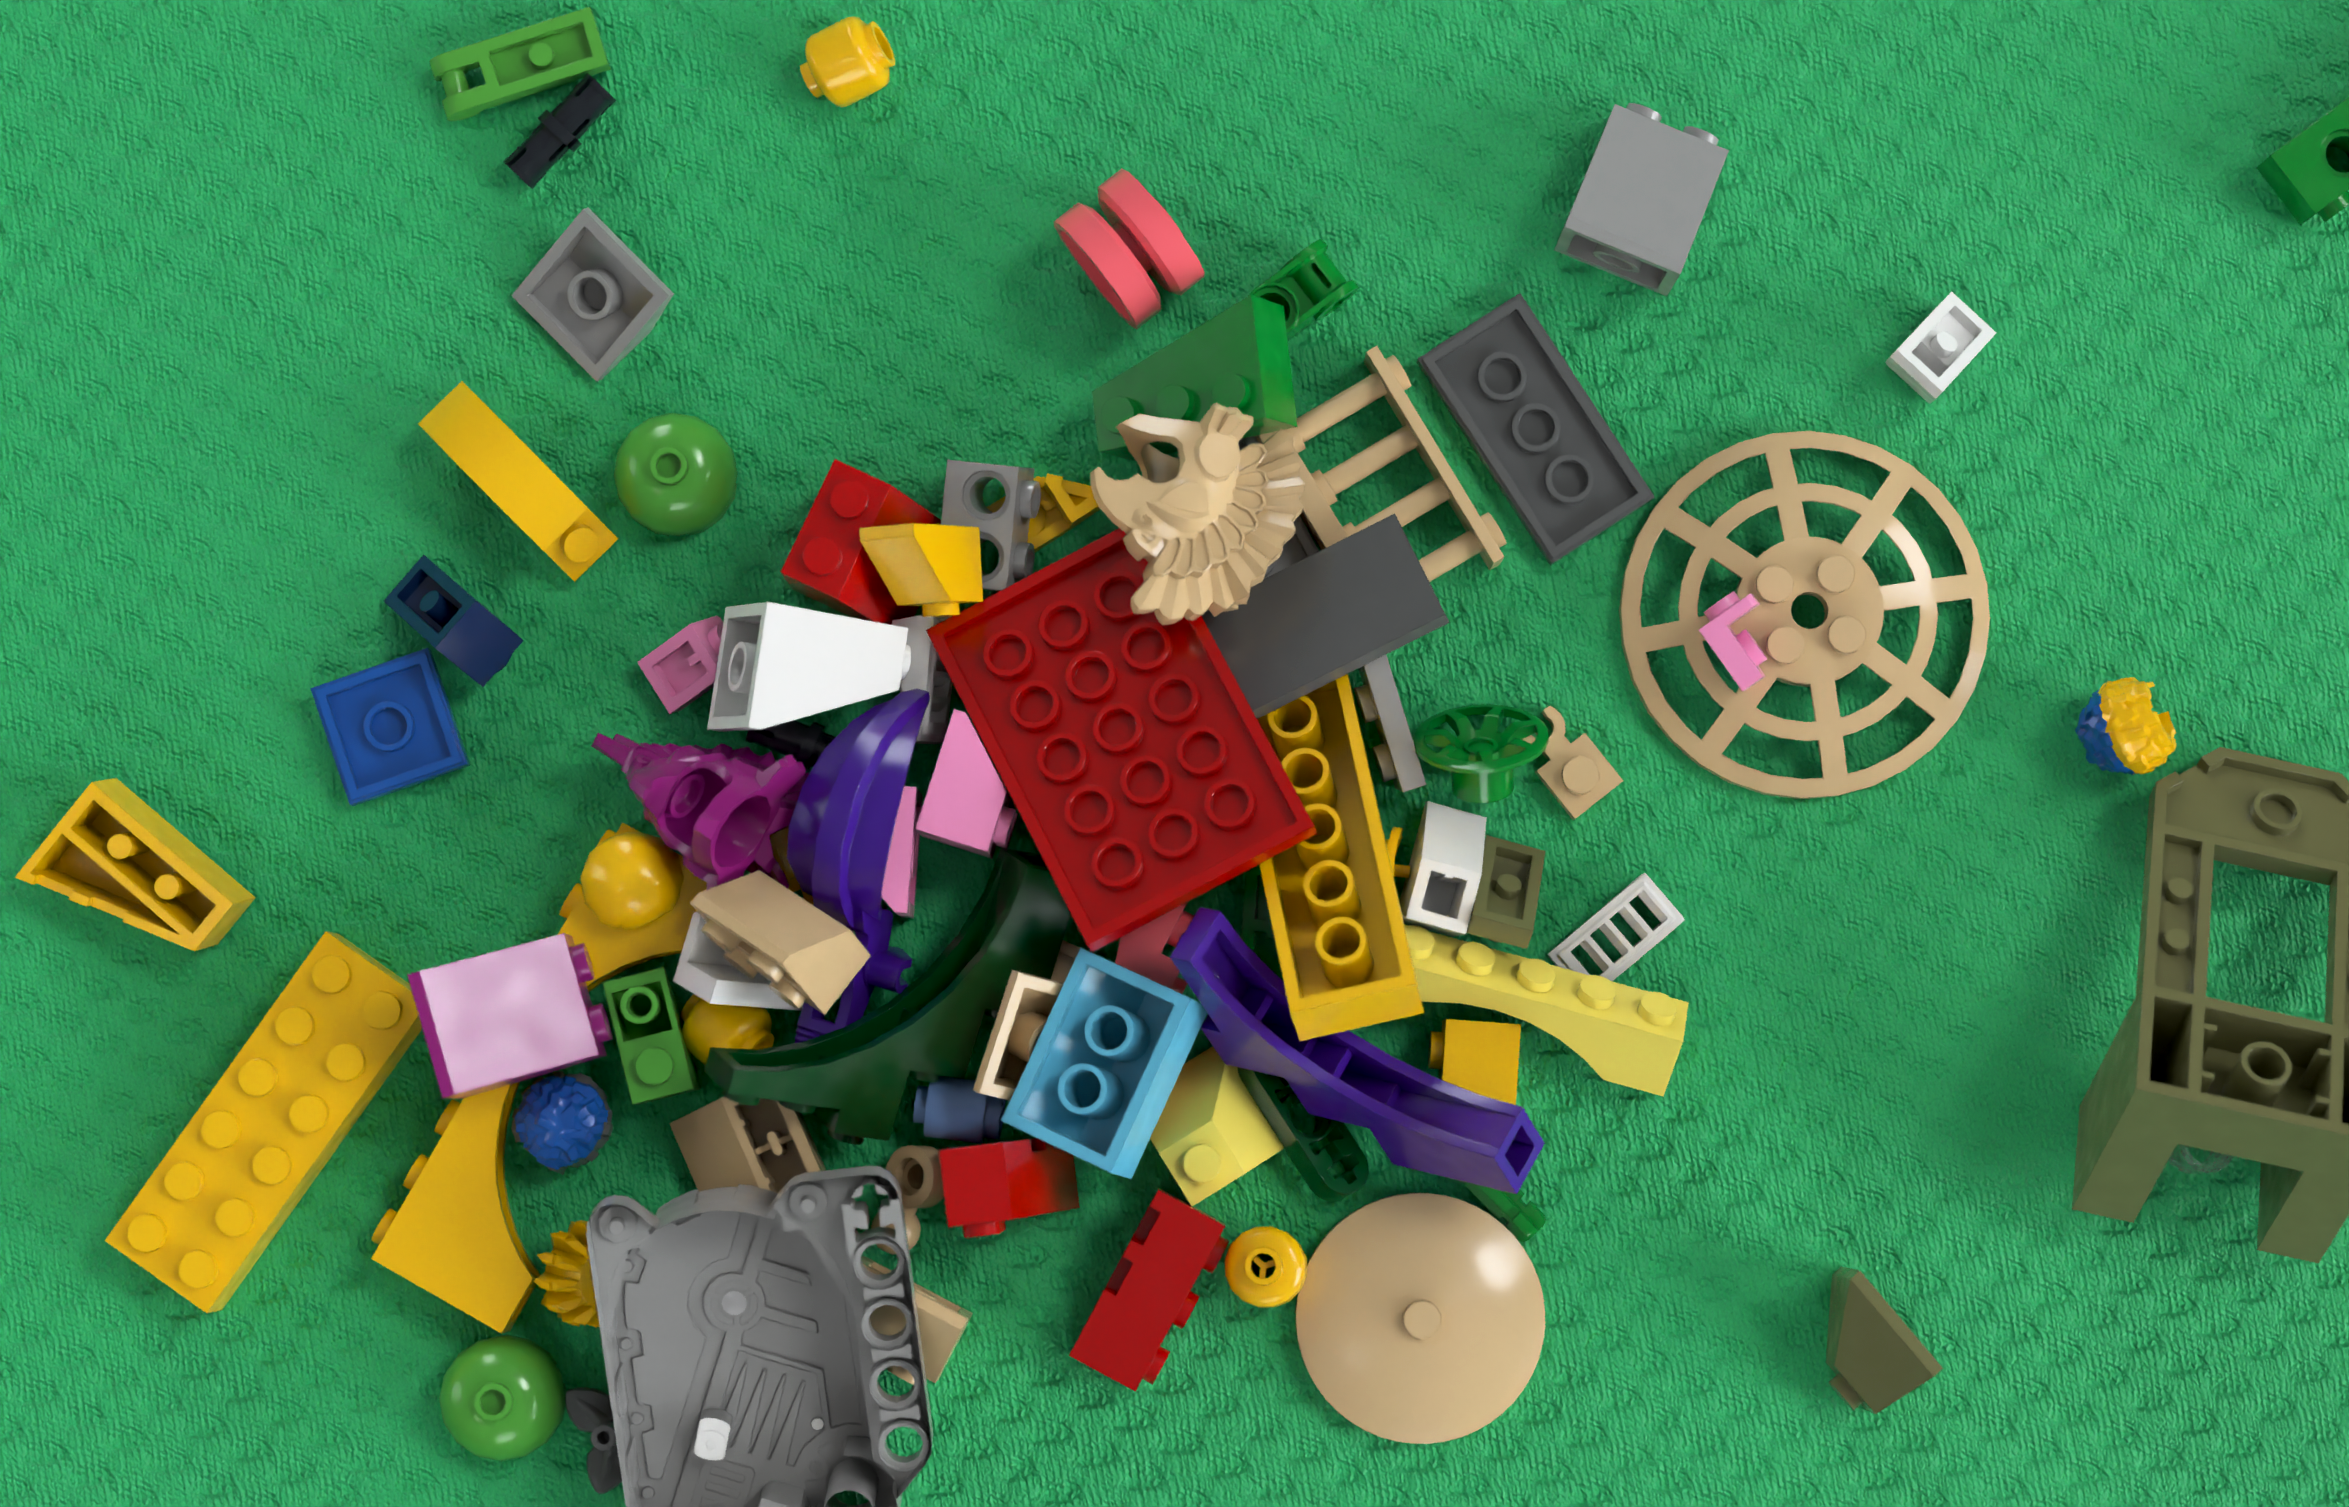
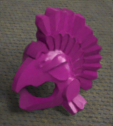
[591,733,809,890]

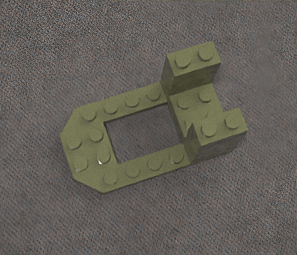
[2072,747,2349,1263]

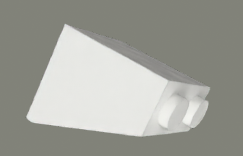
[707,602,911,732]

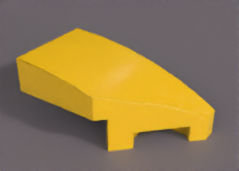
[987,473,1100,552]

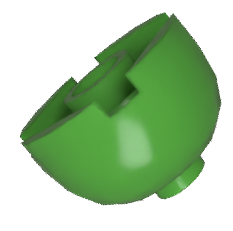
[614,413,738,536]
[439,1334,567,1461]

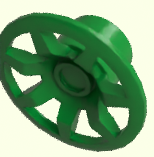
[1413,704,1549,803]

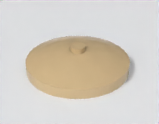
[1295,1193,1545,1444]

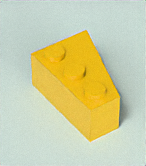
[15,778,256,951]

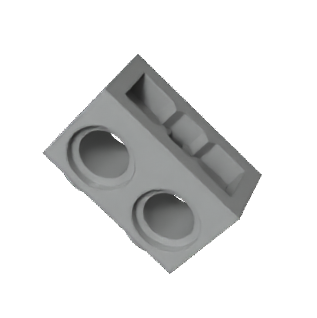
[941,460,1041,591]

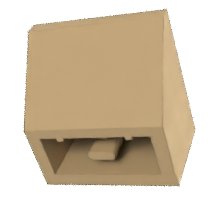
[690,870,871,1015]
[669,1097,826,1193]

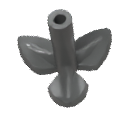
[565,1387,622,1494]

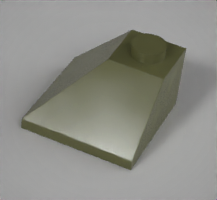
[1826,1266,1943,1414]

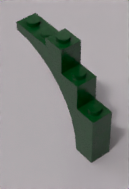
[704,848,1071,1145]

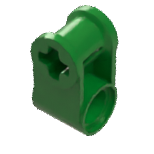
[1248,239,1360,341]

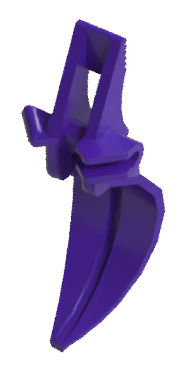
[787,689,930,1043]

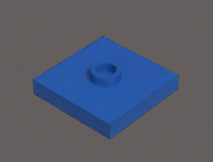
[310,648,470,806]

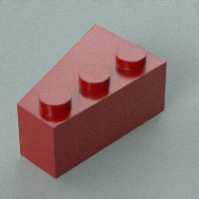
[939,1138,1080,1238]
[1069,1188,1229,1391]

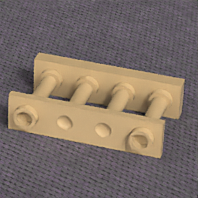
[1255,346,1507,582]

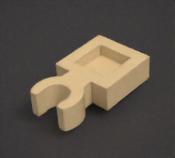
[1521,706,1623,820]

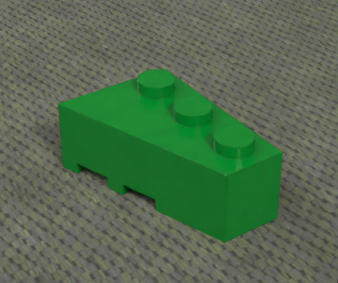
[1092,295,1298,461]

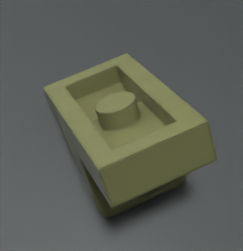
[1467,835,1546,949]

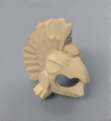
[1090,403,1306,625]

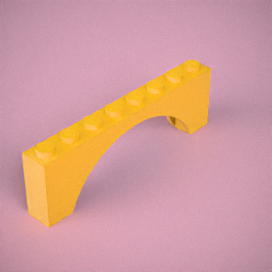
[371,822,707,1334]

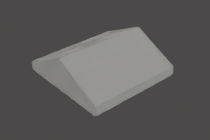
[511,207,674,382]

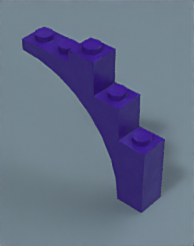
[1170,907,1545,1194]

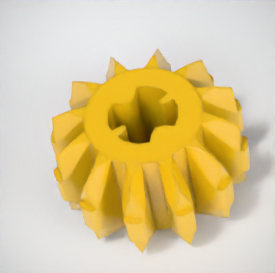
[533,1220,600,1327]

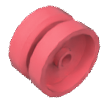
[1054,168,1205,330]

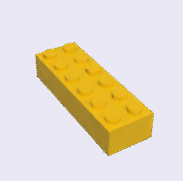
[1257,674,1424,1041]
[105,931,422,1313]

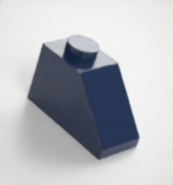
[384,555,524,687]

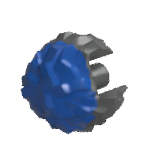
[512,1071,613,1175]

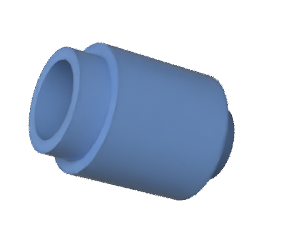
[913,1076,1006,1144]

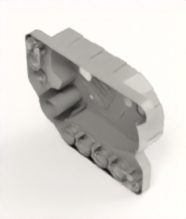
[586,1166,933,1507]

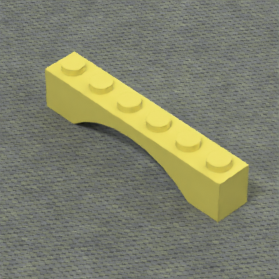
[1404,924,1689,1096]

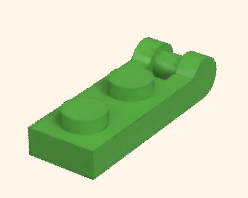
[429,7,611,121]

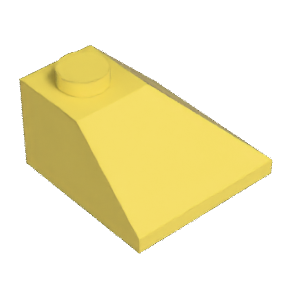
[1150,1046,1284,1206]

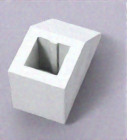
[1399,801,1487,937]

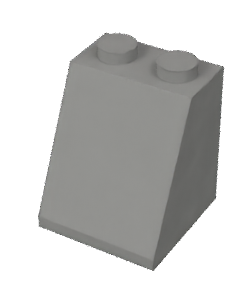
[1554,103,1729,296]

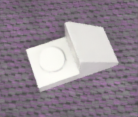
[1885,291,1996,403]

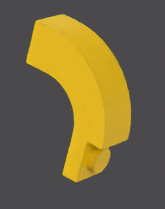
[418,381,618,582]

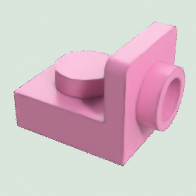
[1699,591,1767,691]
[637,616,723,714]

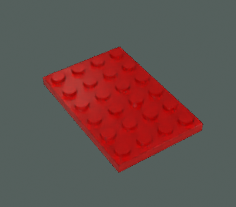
[926,528,1317,952]

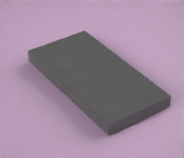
[1417,293,1655,566]
[1201,513,1450,719]

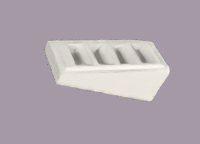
[891,615,953,744]
[1547,873,1685,981]

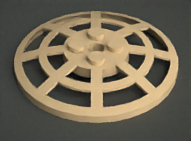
[1619,431,1990,799]

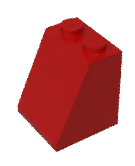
[780,459,941,625]

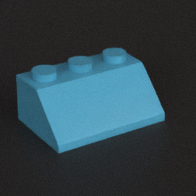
[1001,948,1207,1179]

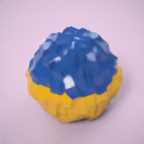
[2075,677,2177,775]

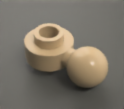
[871,1145,944,1254]

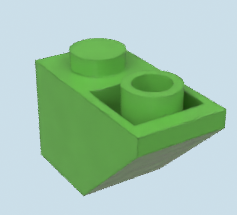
[603,967,701,1104]

